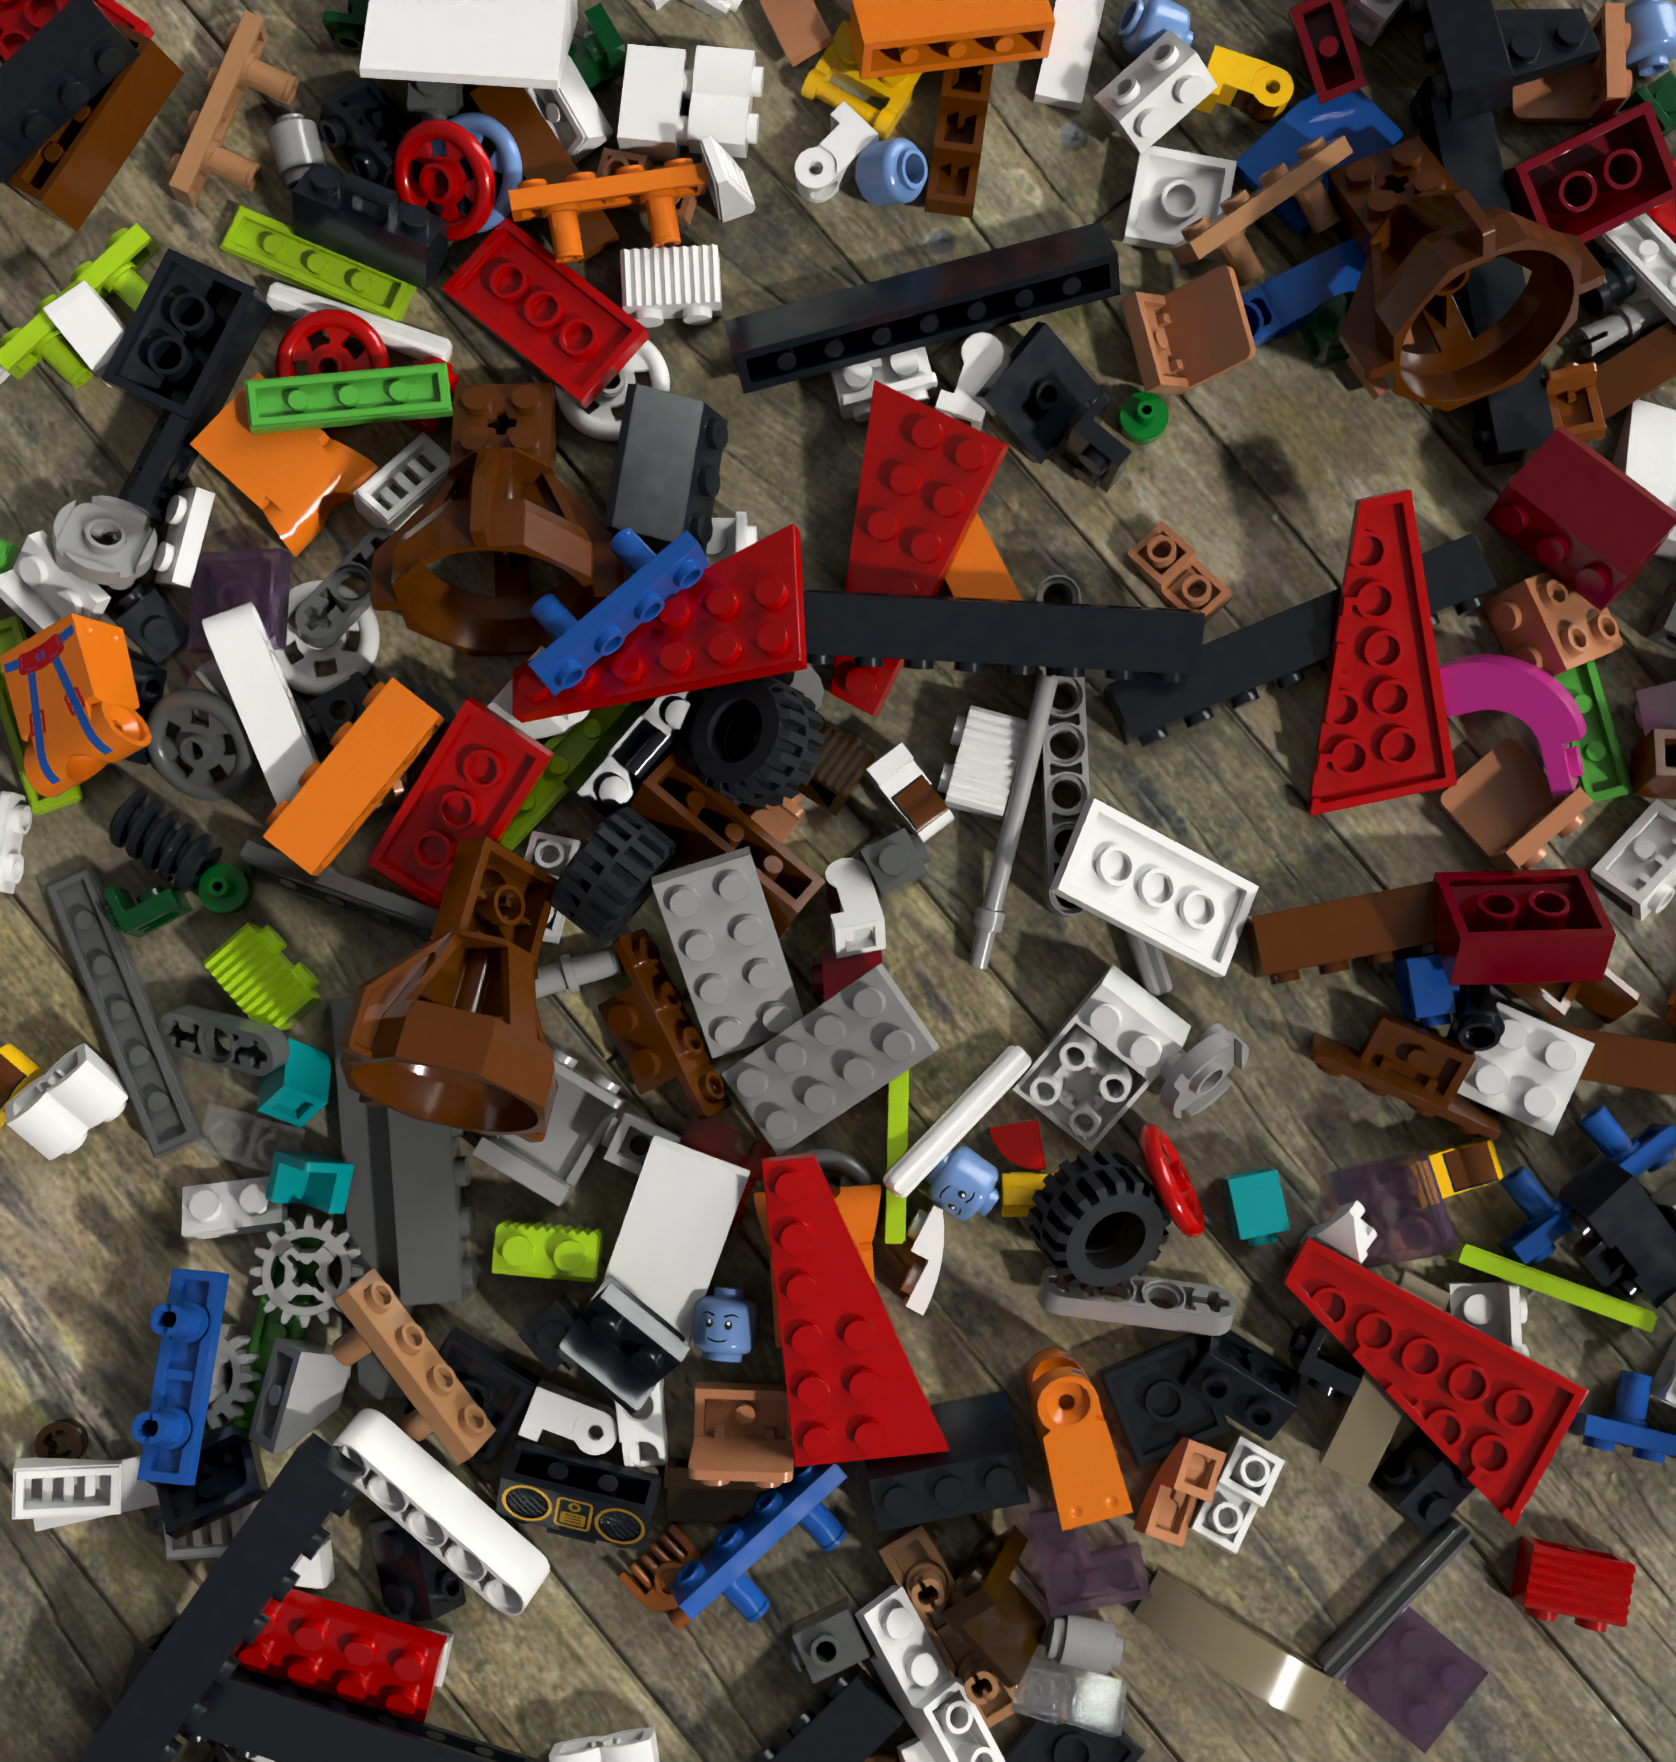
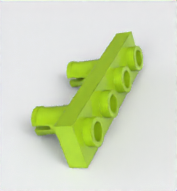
[0,223,160,389]

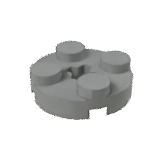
[52,495,157,590]
[1160,1023,1249,1118]

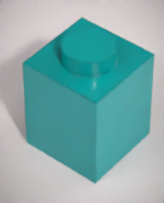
[1219,1167,1290,1246]

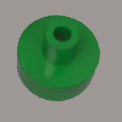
[1117,392,1169,445]
[198,864,253,914]

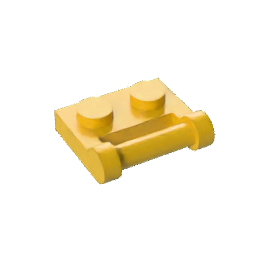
[801,20,926,140]

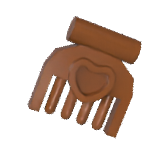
[618,1522,703,1630]

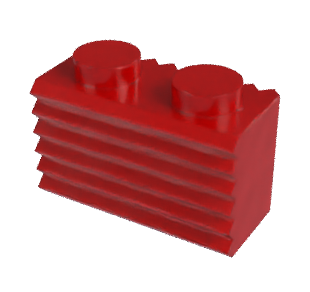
[1510,1535,1636,1632]

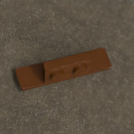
[1483,869,1641,1024]
[597,929,731,1120]
[1309,1010,1502,1140]

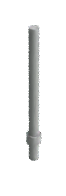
[968,674,1059,969]

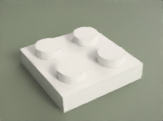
[1122,146,1237,261]
[1457,1002,1595,1136]

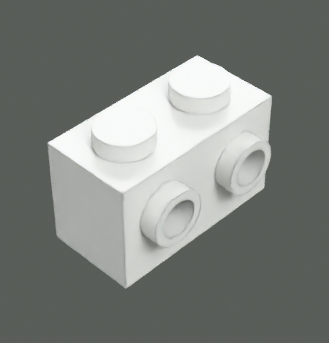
[1094,29,1218,155]

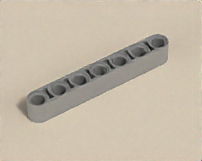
[1033,574,1090,919]

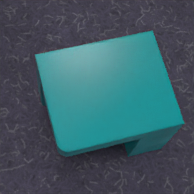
[257,1038,332,1128]
[265,1150,355,1214]

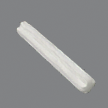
[266,282,453,362]
[883,1045,1032,1198]

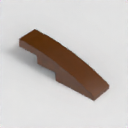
[924,64,994,218]
[469,85,620,264]
[1596,320,1676,421]
[1552,1024,1676,1097]

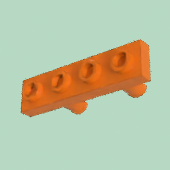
[508,158,708,263]

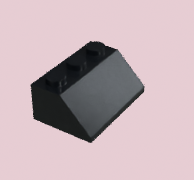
[101,248,273,431]
[603,383,728,556]
[865,1390,1030,1532]

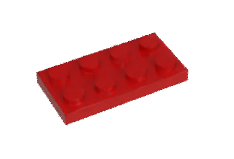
[441,217,650,409]
[367,697,555,910]
[235,1589,447,1724]

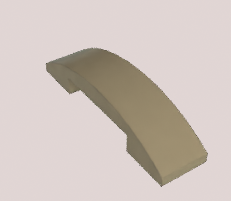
[1131,1569,1333,1723]

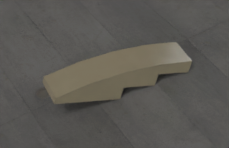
[1317,1269,1451,1487]

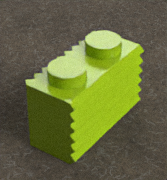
[202,923,322,1033]
[492,1218,604,1283]

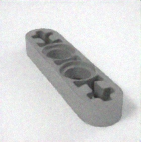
[1037,1266,1237,1336]

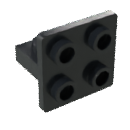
[555,1276,691,1414]

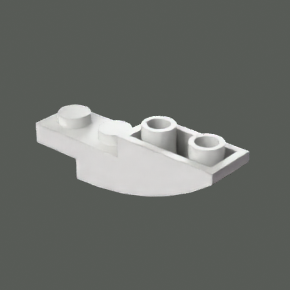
[854,1585,1006,1762]

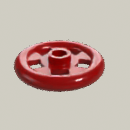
[393,119,496,241]
[275,309,390,428]
[1138,1123,1205,1238]

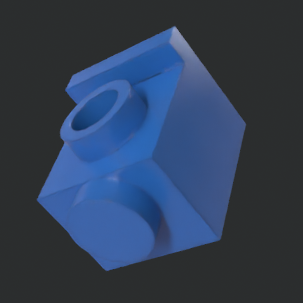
[1394,954,1460,1027]

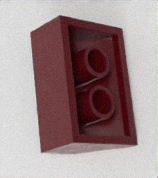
[1504,100,1676,244]
[1484,425,1676,611]
[1433,868,1616,985]

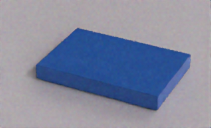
[1235,89,1405,236]

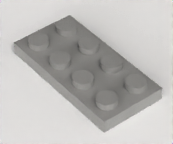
[651,846,804,1059]
[721,963,940,1156]

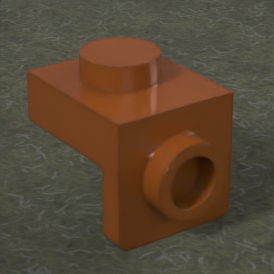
[1544,362,1606,442]

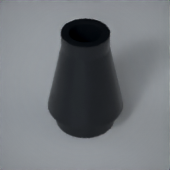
[1452,984,1505,1051]

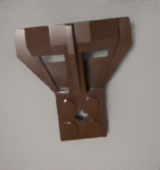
[1328,136,1605,412]
[370,382,626,657]
[340,836,558,1143]

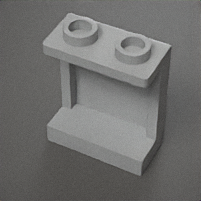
[472,1046,627,1206]

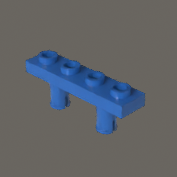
[528,528,710,697]
[1498,1105,1676,1265]
[131,1268,229,1485]
[1568,1369,1676,1464]
[669,1463,847,1623]

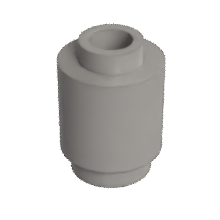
[268,113,327,191]
[1045,1613,1124,1677]

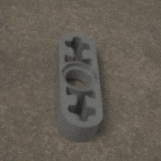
[295,528,396,648]
[158,1004,290,1076]

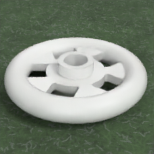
[554,340,670,441]
[264,580,380,696]

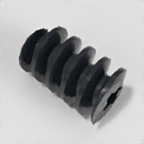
[109,788,223,893]

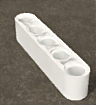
[202,602,320,805]
[331,1409,550,1616]

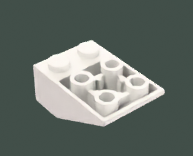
[1012,964,1191,1152]

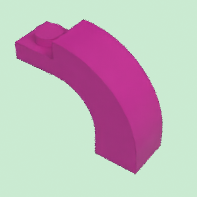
[1439,654,1587,796]

